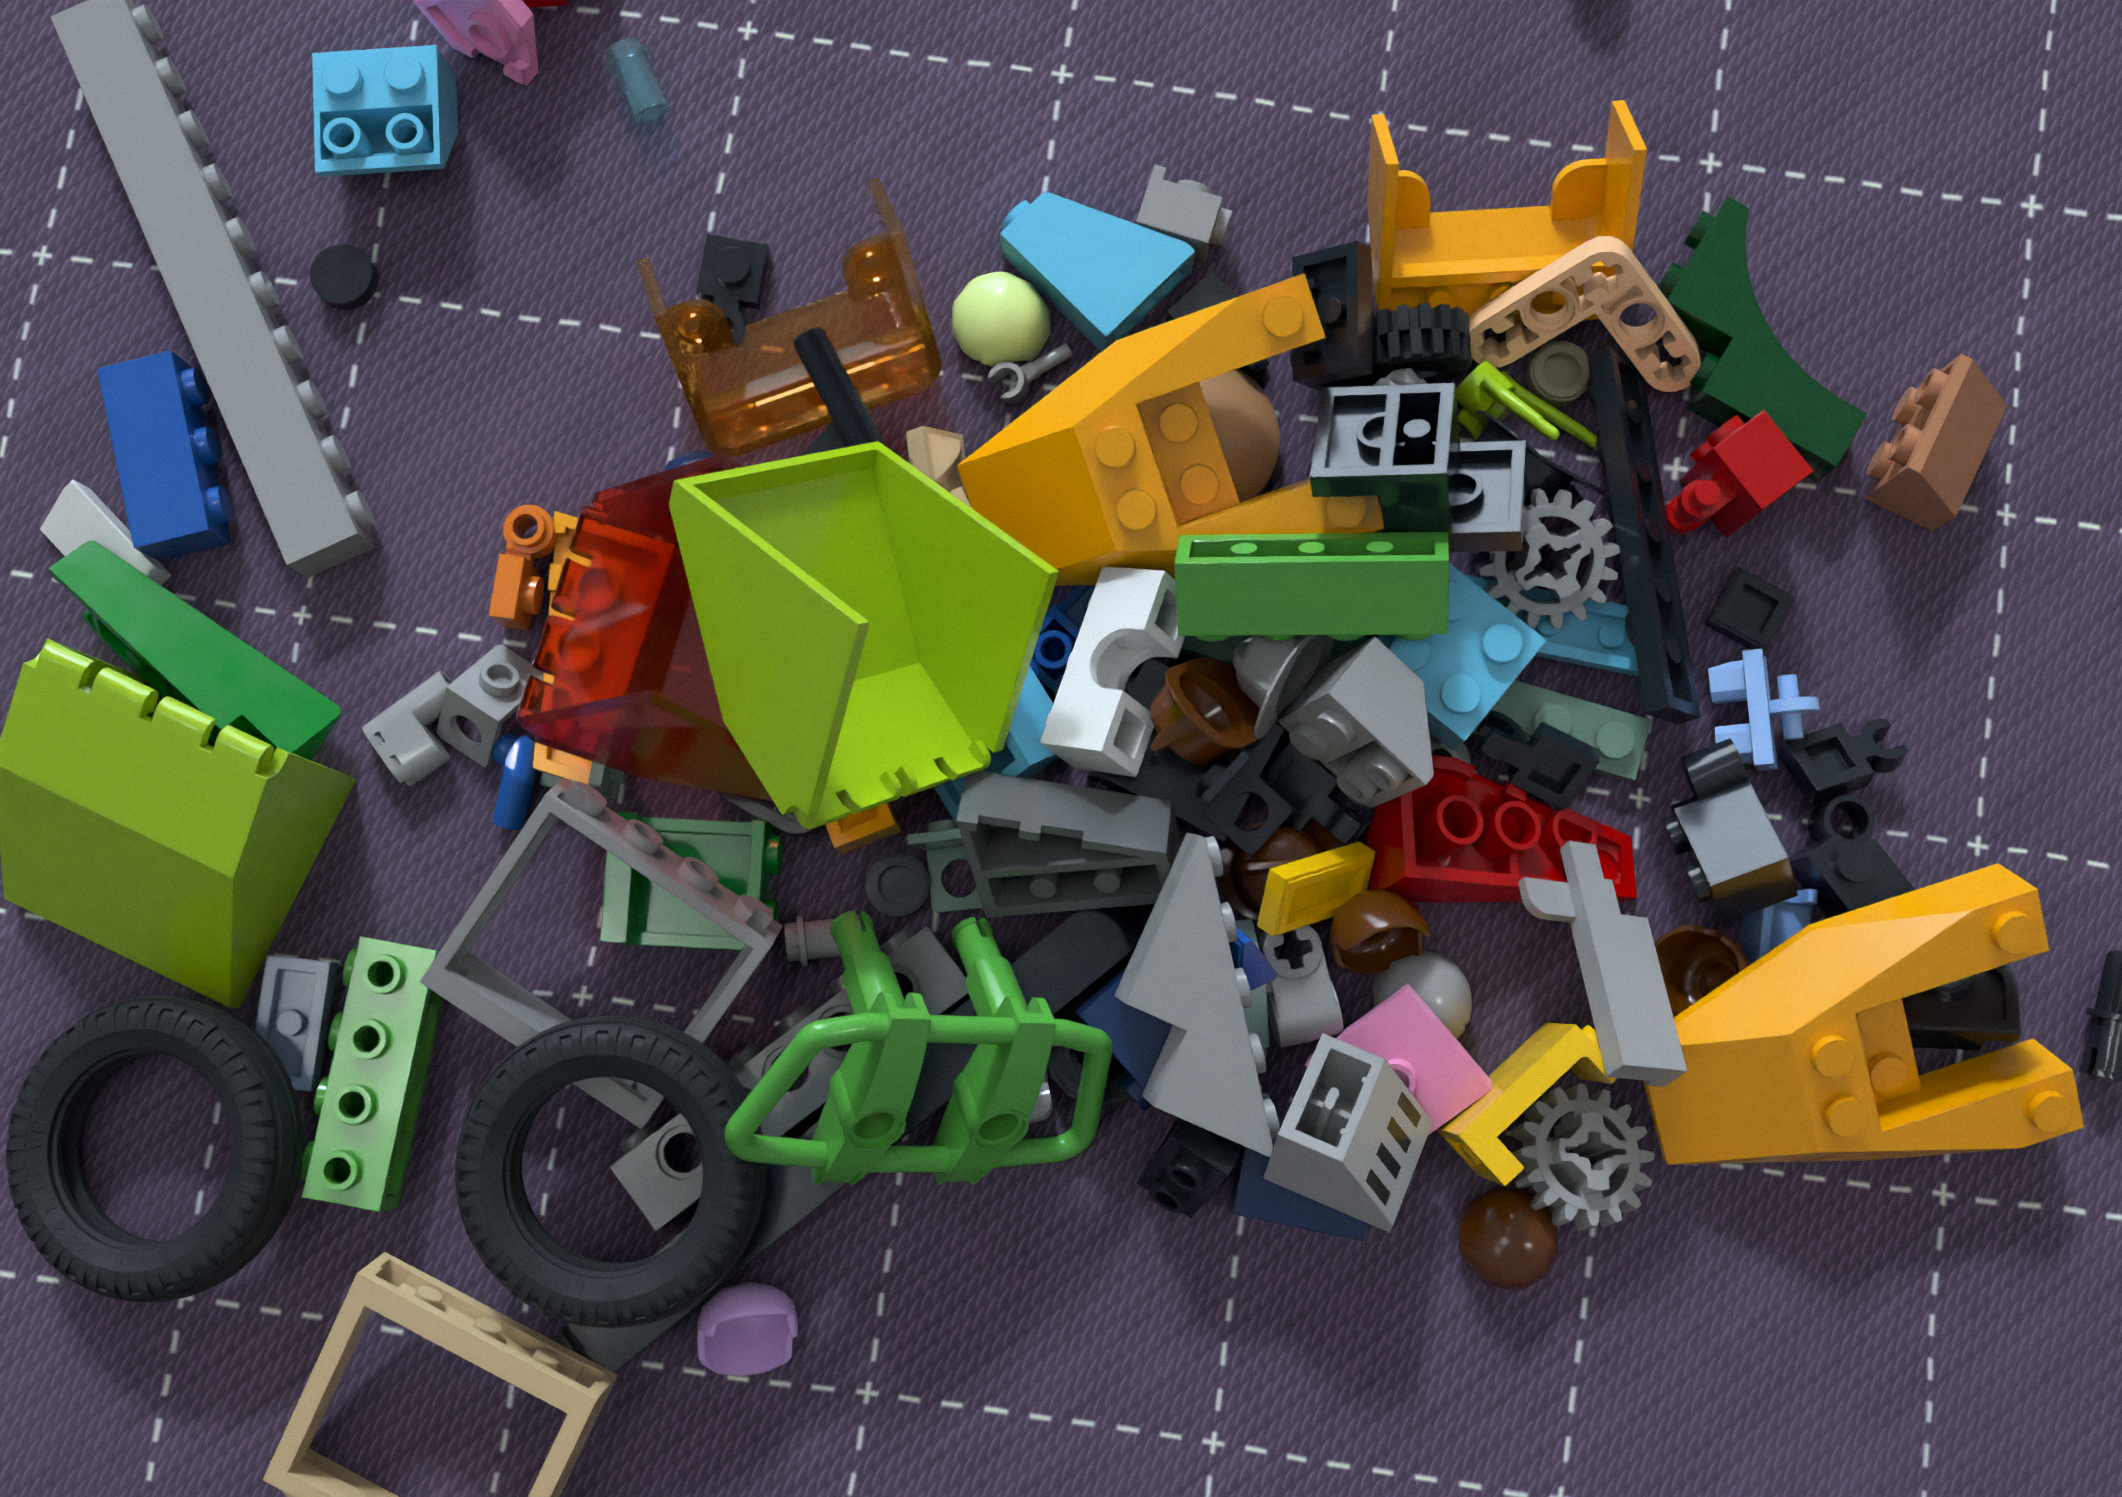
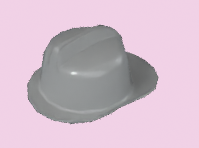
[1233,635,1334,739]

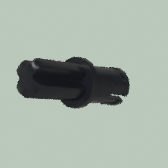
[2079,950,2122,1082]

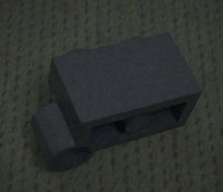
[1662,738,1798,924]
[1789,795,1915,919]

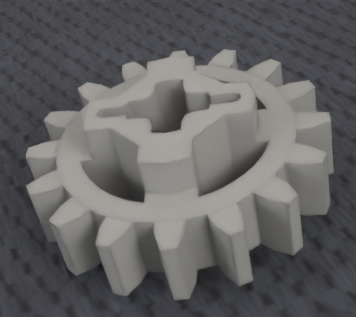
[1475,488,1620,630]
[1511,1084,1654,1231]

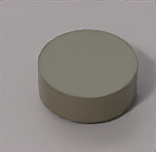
[1526,341,1591,407]

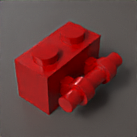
[1665,410,1813,538]

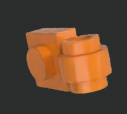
[488,505,557,631]

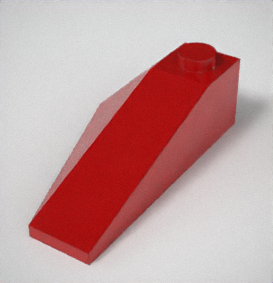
[1367,755,1637,903]

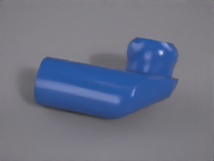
[492,733,536,830]

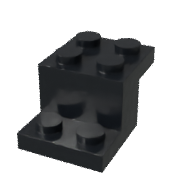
[1310,383,1527,552]

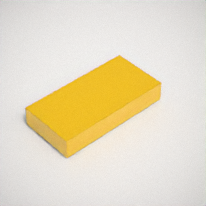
[1257,842,1375,937]

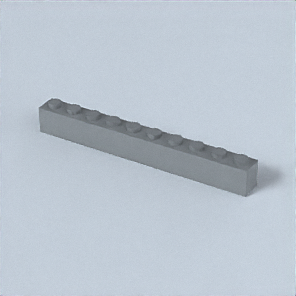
[50,0,376,578]

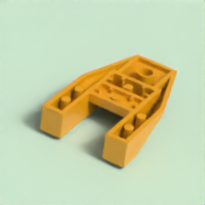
[957,273,1384,586]
[1643,863,2084,1165]

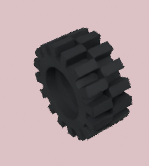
[1359,303,1472,385]

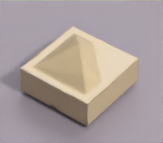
[906,426,967,496]

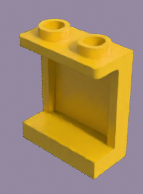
[1436,1023,1617,1186]

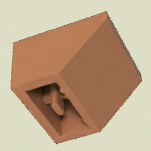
[1864,354,2007,531]

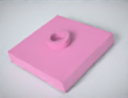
[1305,983,1493,1135]

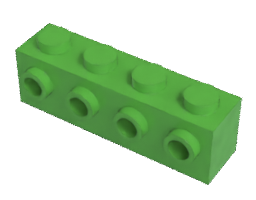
[1174,532,1449,641]
[300,936,444,1212]

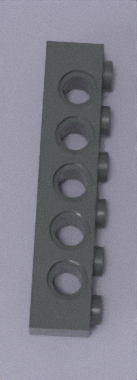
[610,925,969,1231]

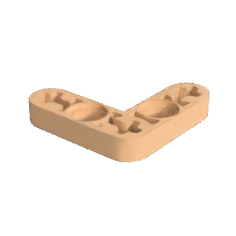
[1469,236,1701,392]

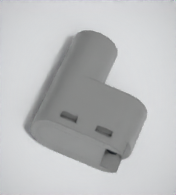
[362,670,452,786]

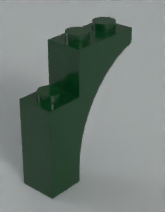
[1651,196,1867,482]

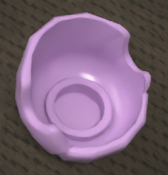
[697,1281,798,1376]

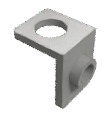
[436,645,544,767]

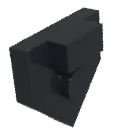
[1902,964,2021,1050]

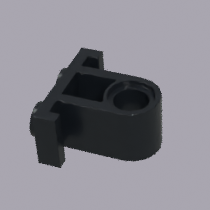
[1136,1117,1242,1218]

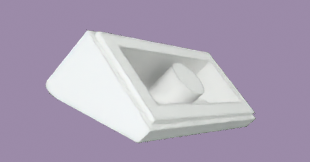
[40,479,172,585]

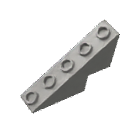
[1114,833,1280,1157]

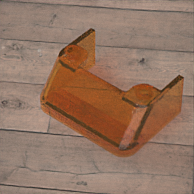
[636,177,942,457]

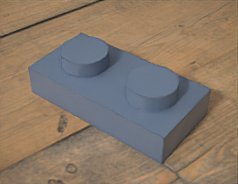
[255,955,338,1091]

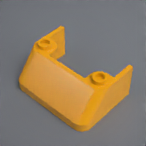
[1367,100,1647,324]

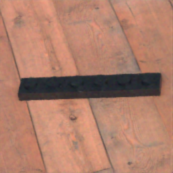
[1587,346,1701,724]

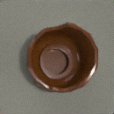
[1328,889,1432,975]
[1655,924,1752,1017]
[1458,1187,1558,1290]

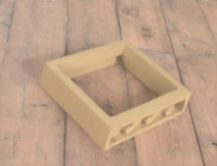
[263,1252,618,1497]

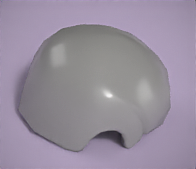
[1372,948,1472,1039]

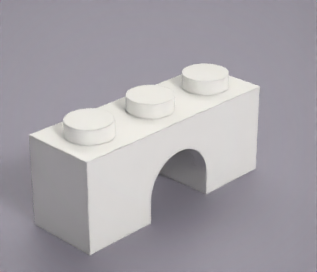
[1040,567,1185,777]

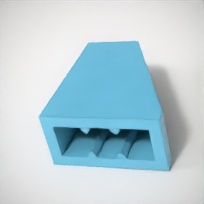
[1000,191,1195,352]

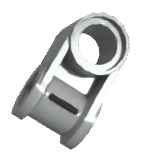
[1257,925,1344,1049]

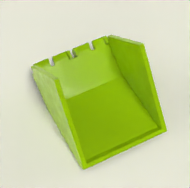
[669,441,1059,830]
[0,638,356,1008]

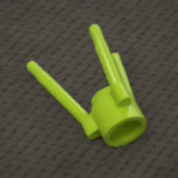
[1456,360,1598,450]

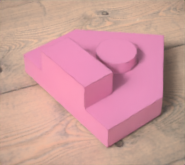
[413,0,539,86]

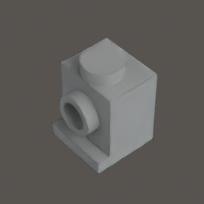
[1136,164,1233,264]

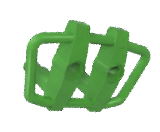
[725,911,1113,1185]

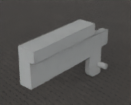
[1518,841,1687,1087]

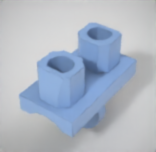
[1708,649,1820,771]

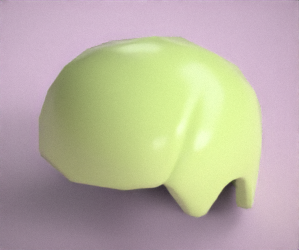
[951,272,1051,367]

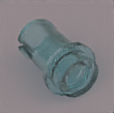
[605,38,669,123]

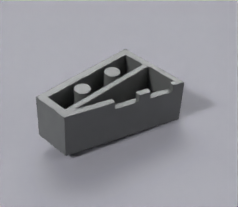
[956,771,1182,918]

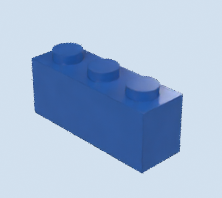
[97,350,234,561]

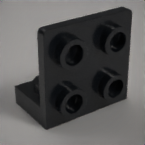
[1289,241,1373,392]

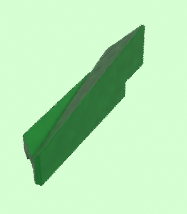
[49,541,341,760]

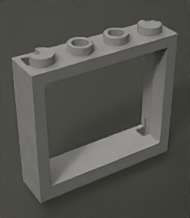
[420,777,782,1129]

